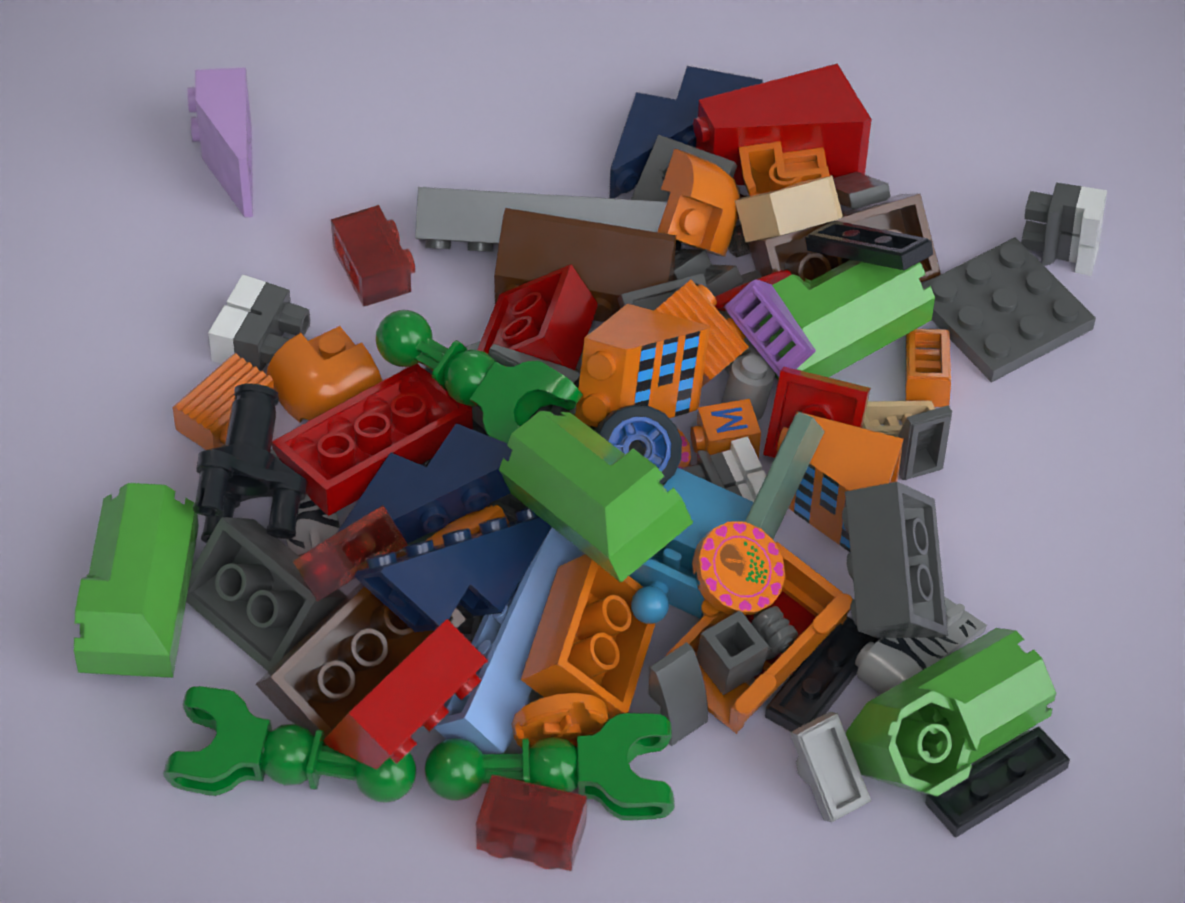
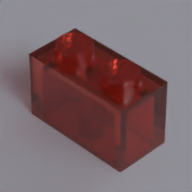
[331,205,416,307]
[293,505,408,601]
[476,775,587,871]

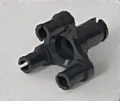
[193,383,308,543]

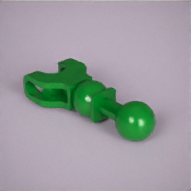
[375,310,583,444]
[163,686,416,803]
[424,713,675,821]

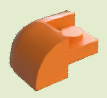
[739,141,830,196]
[658,149,740,257]
[266,326,383,423]

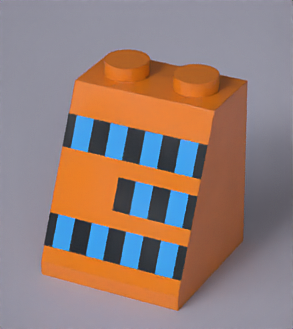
[575,304,710,427]
[777,412,904,552]

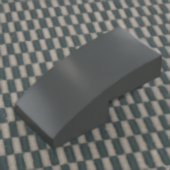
[674,249,743,297]
[648,642,708,746]

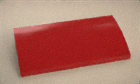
[272,364,473,516]

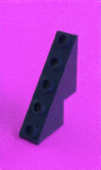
[609,66,763,198]
[325,423,512,575]
[354,508,552,632]

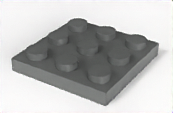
[921,237,1096,383]

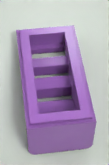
[725,280,816,377]

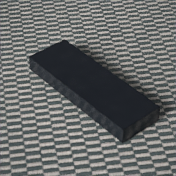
[805,220,933,270]
[765,616,881,732]
[925,726,1070,838]

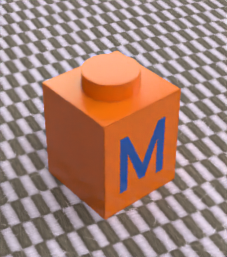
[690,399,761,459]

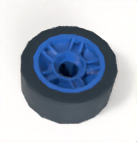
[595,405,682,485]

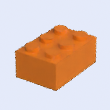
[520,554,656,720]

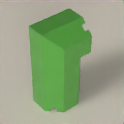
[759,260,935,381]
[499,411,693,583]
[74,483,199,678]
[845,628,1056,796]

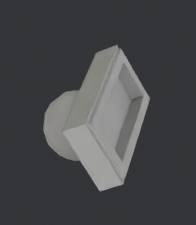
[790,712,871,823]

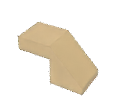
[735,176,843,242]

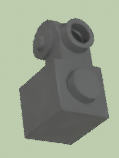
[696,606,798,695]

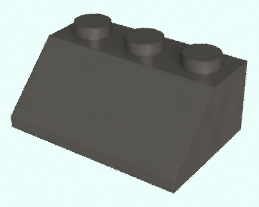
[842,481,948,638]
[186,517,347,671]

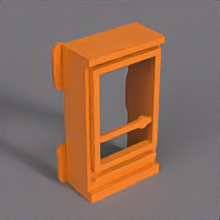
[665,542,853,734]

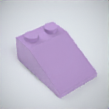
[188,68,253,217]

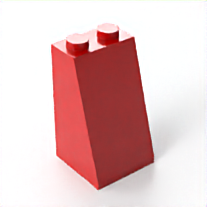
[693,63,872,186]

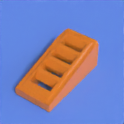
[905,329,951,407]

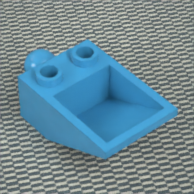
[629,468,754,624]

